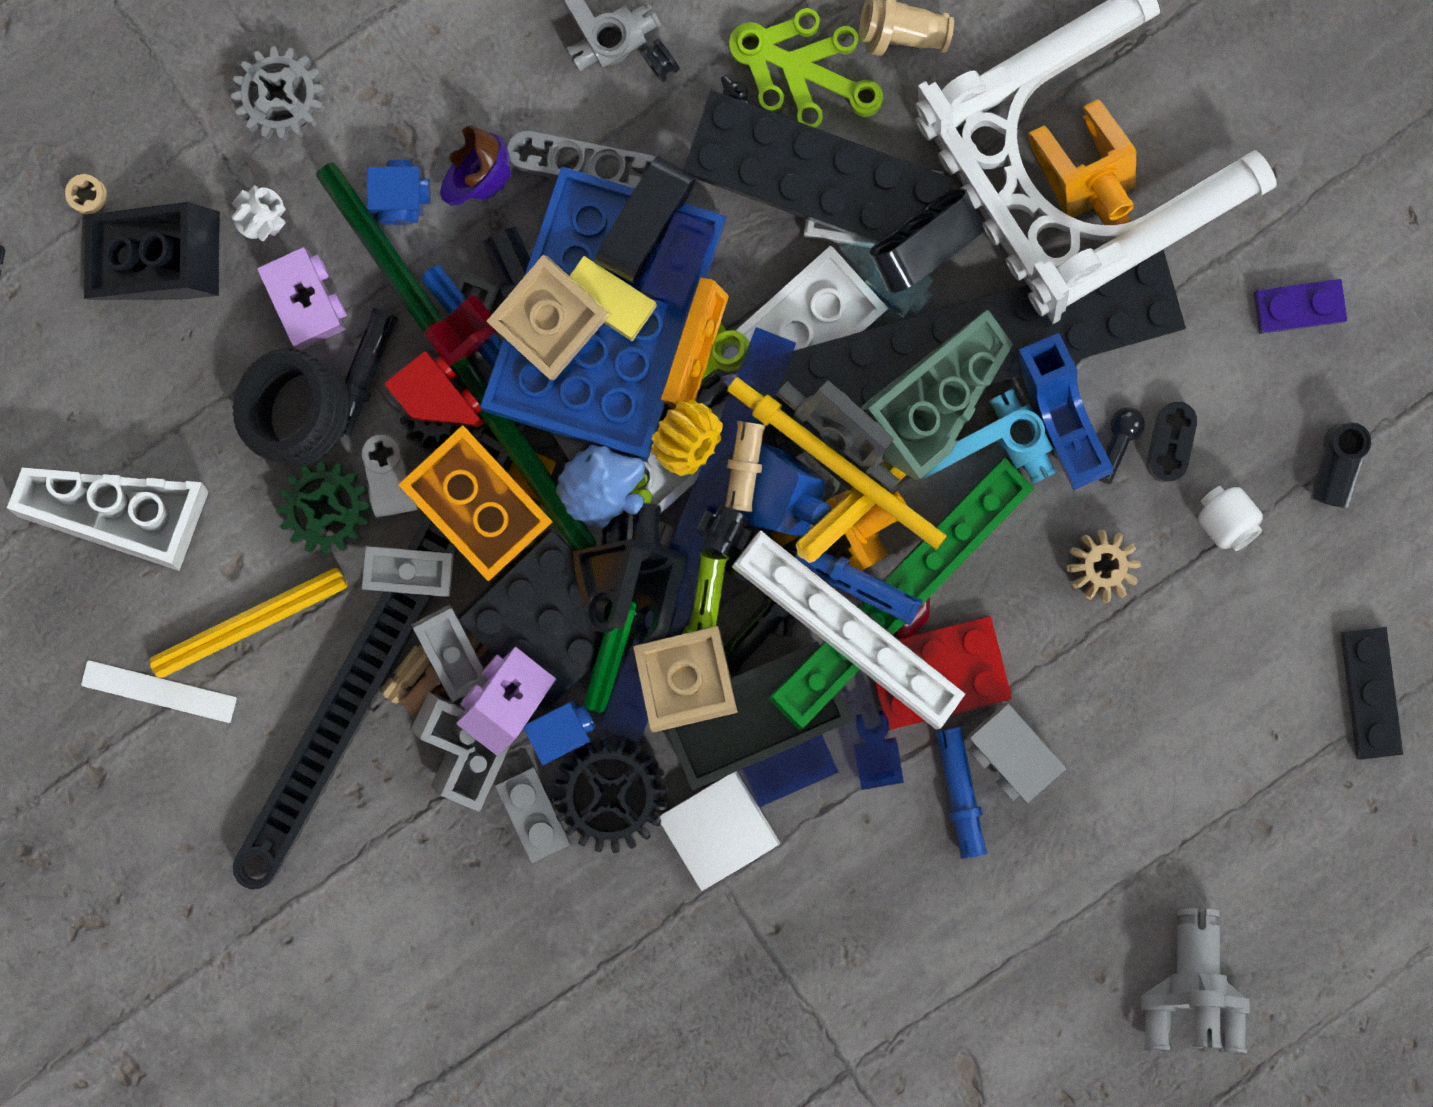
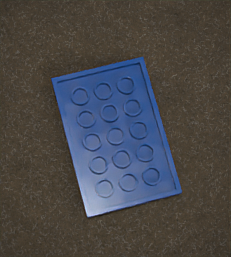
[480,166,726,462]

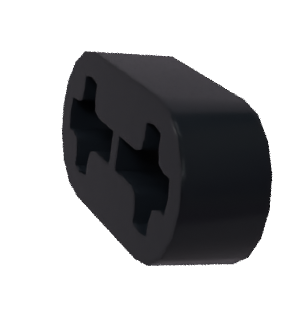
[1147,402,1197,483]

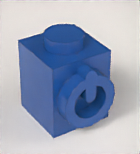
[367,160,431,225]

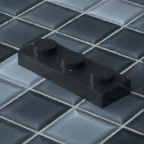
[1340,627,1403,760]

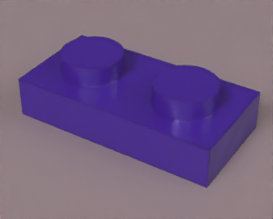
[1254,279,1347,334]

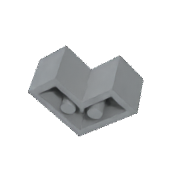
[410,691,511,812]

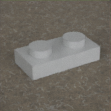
[362,546,454,597]
[411,604,487,703]
[495,767,571,863]

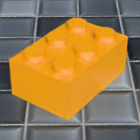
[398,425,552,581]

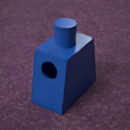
[733,443,831,537]

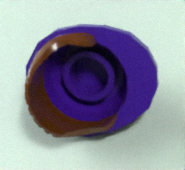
[440,125,511,206]

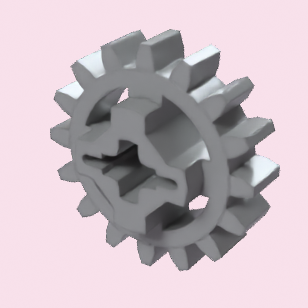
[231,46,326,142]

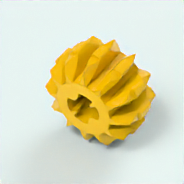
[650,399,723,476]

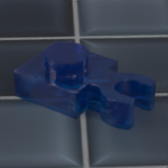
[853,710,904,790]

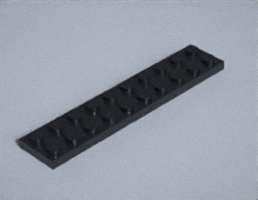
[752,249,1186,446]

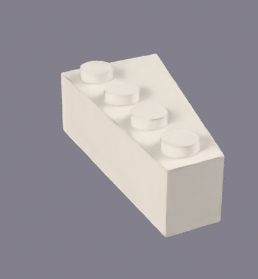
[7,468,209,571]

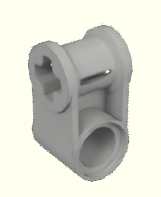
[362,435,419,519]

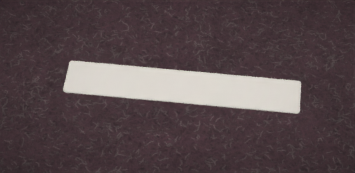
[81,661,237,723]

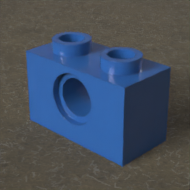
[524,701,596,766]

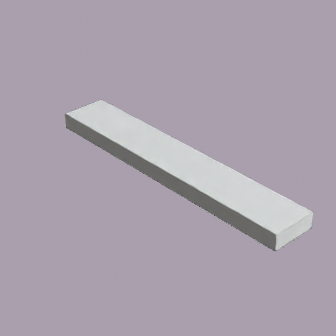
[732,531,965,730]

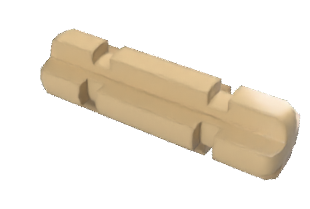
[380,644,431,704]

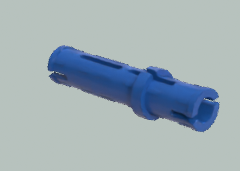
[795,552,923,625]
[935,727,988,859]

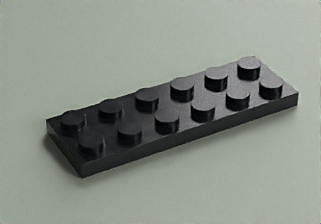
[683,90,953,244]

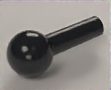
[1099,407,1145,484]

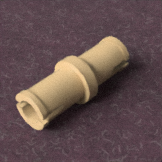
[725,421,765,512]

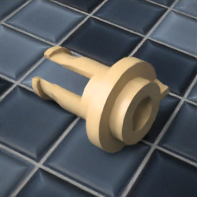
[859,0,954,56]

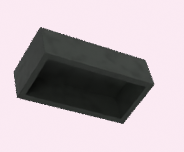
[666,641,852,790]

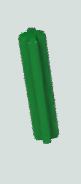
[584,601,636,713]

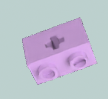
[257,247,347,350]
[456,647,556,756]

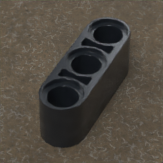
[595,156,696,284]
[869,188,984,293]

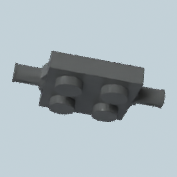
[776,380,900,492]

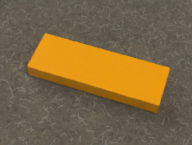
[661,277,729,410]

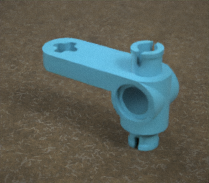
[923,389,1057,485]

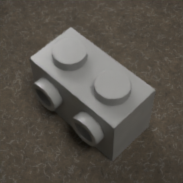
[966,703,1066,803]

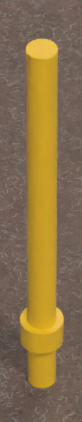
[727,377,947,550]

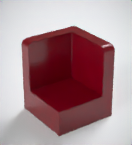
[424,295,498,366]

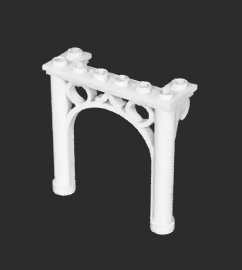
[915,0,1277,324]

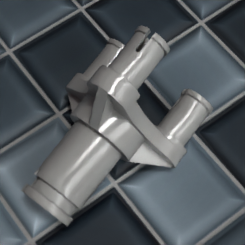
[1140,908,1250,1054]

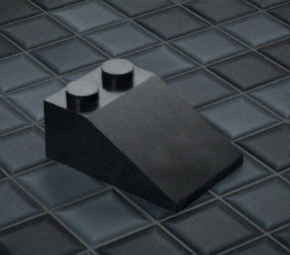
[84,202,220,300]

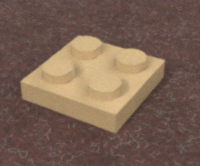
[486,255,611,380]
[633,626,738,733]

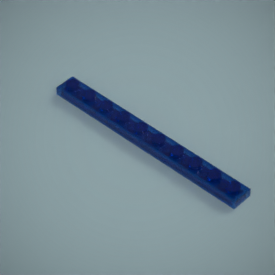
[599,327,797,743]

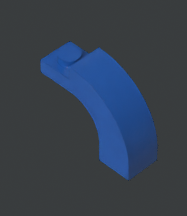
[1019,333,1113,490]

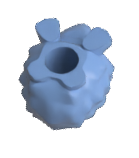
[556,444,645,528]

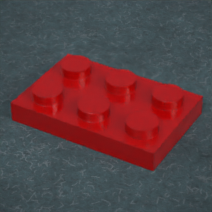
[874,616,1012,731]

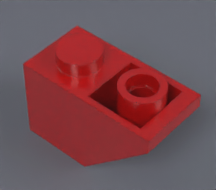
[384,351,484,428]

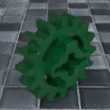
[276,461,372,555]

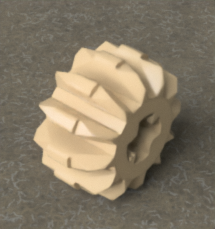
[1066,530,1141,603]

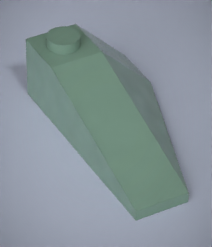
[860,310,1013,481]

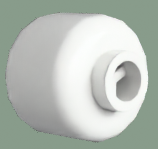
[1198,486,1263,551]

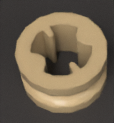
[65,174,108,215]

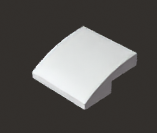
[658,771,780,891]

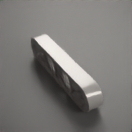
[507,131,656,188]

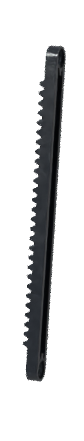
[233,416,527,890]

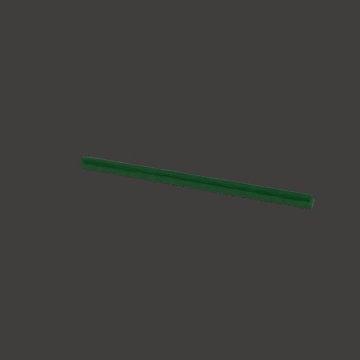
[316,162,596,551]

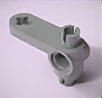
[561,0,661,72]

